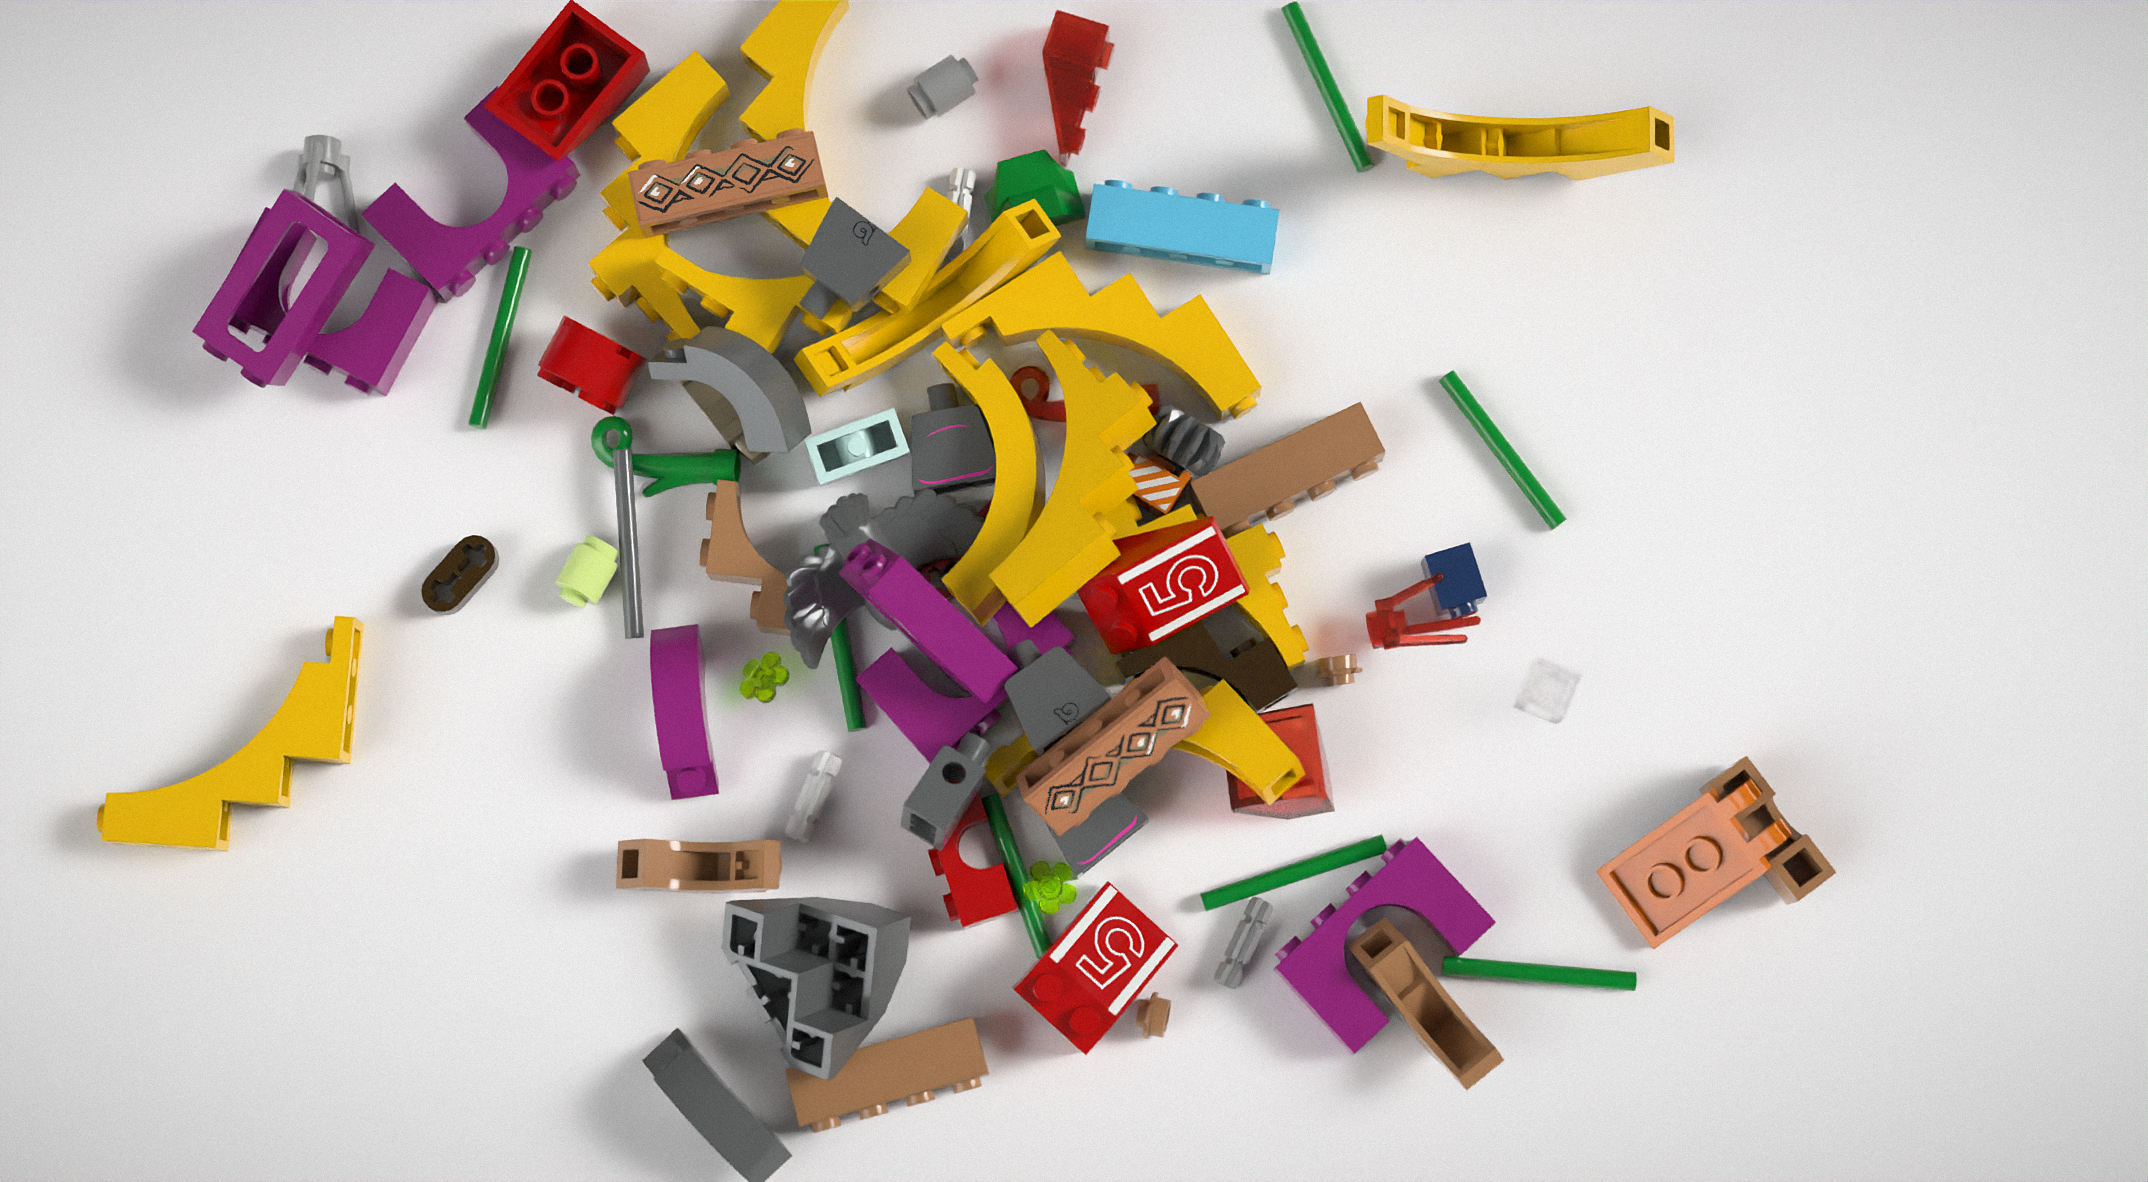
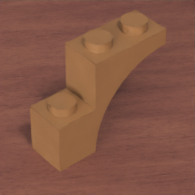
[700,480,790,636]
[1347,917,1504,1091]

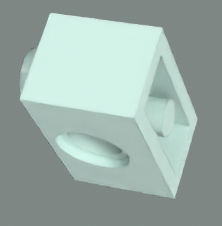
[804,408,910,487]

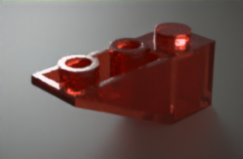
[1042,9,1115,167]

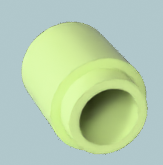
[555,535,620,609]

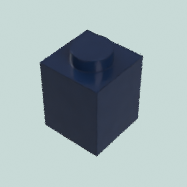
[1420,542,1487,620]

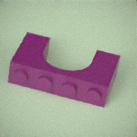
[361,86,581,302]
[228,207,439,397]
[855,600,1075,764]
[1273,836,1496,1055]

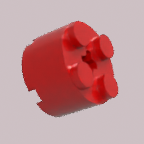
[537,315,648,415]

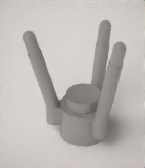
[293,135,360,233]

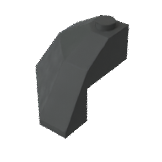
[722,897,911,1081]

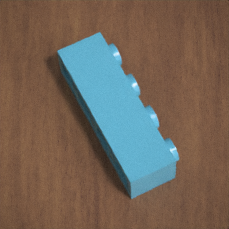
[1086,180,1280,275]

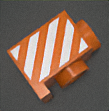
[1127,452,1192,518]

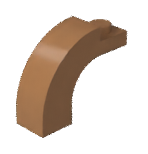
[616,838,782,893]

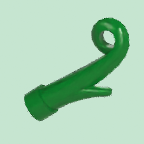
[591,416,741,498]

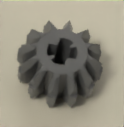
[1142,405,1226,476]

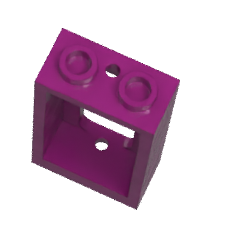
[192,189,376,388]
[838,538,1018,704]

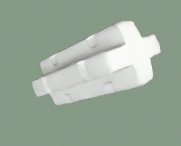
[946,168,976,259]
[785,750,842,843]

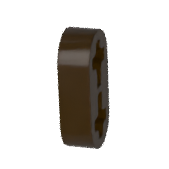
[421,535,500,615]

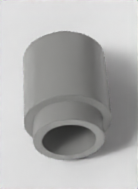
[907,54,978,120]

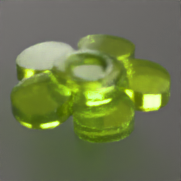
[739,652,790,704]
[1023,860,1077,915]

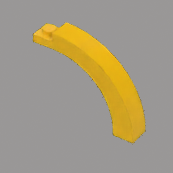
[793,199,1061,397]
[932,341,1046,627]

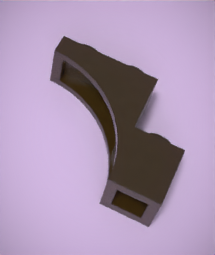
[1116,620,1298,715]

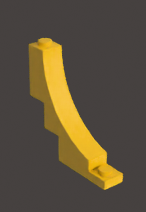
[739,0,850,251]
[941,251,1262,421]
[97,616,364,851]

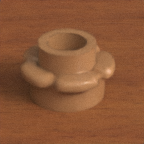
[1316,654,1363,687]
[1135,992,1171,1039]

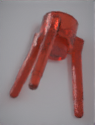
[1365,573,1481,650]

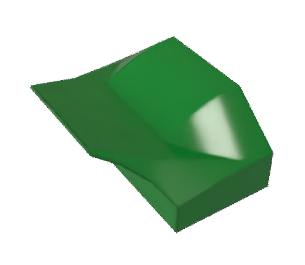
[984,149,1085,227]

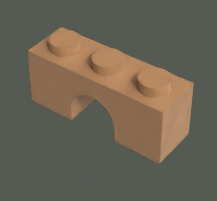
[1698,755,1837,905]

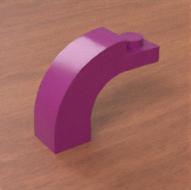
[650,624,719,800]

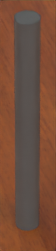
[613,449,644,639]

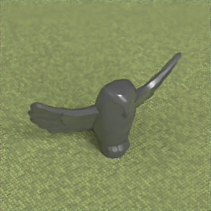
[783,488,985,669]

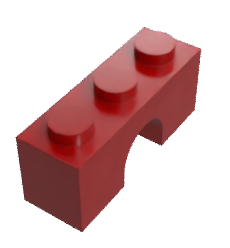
[927,779,1019,930]

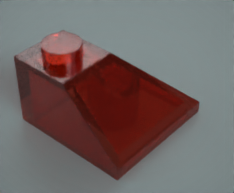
[1226,703,1335,820]

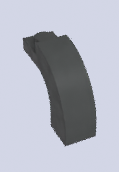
[647,326,812,453]
[642,1027,793,1182]

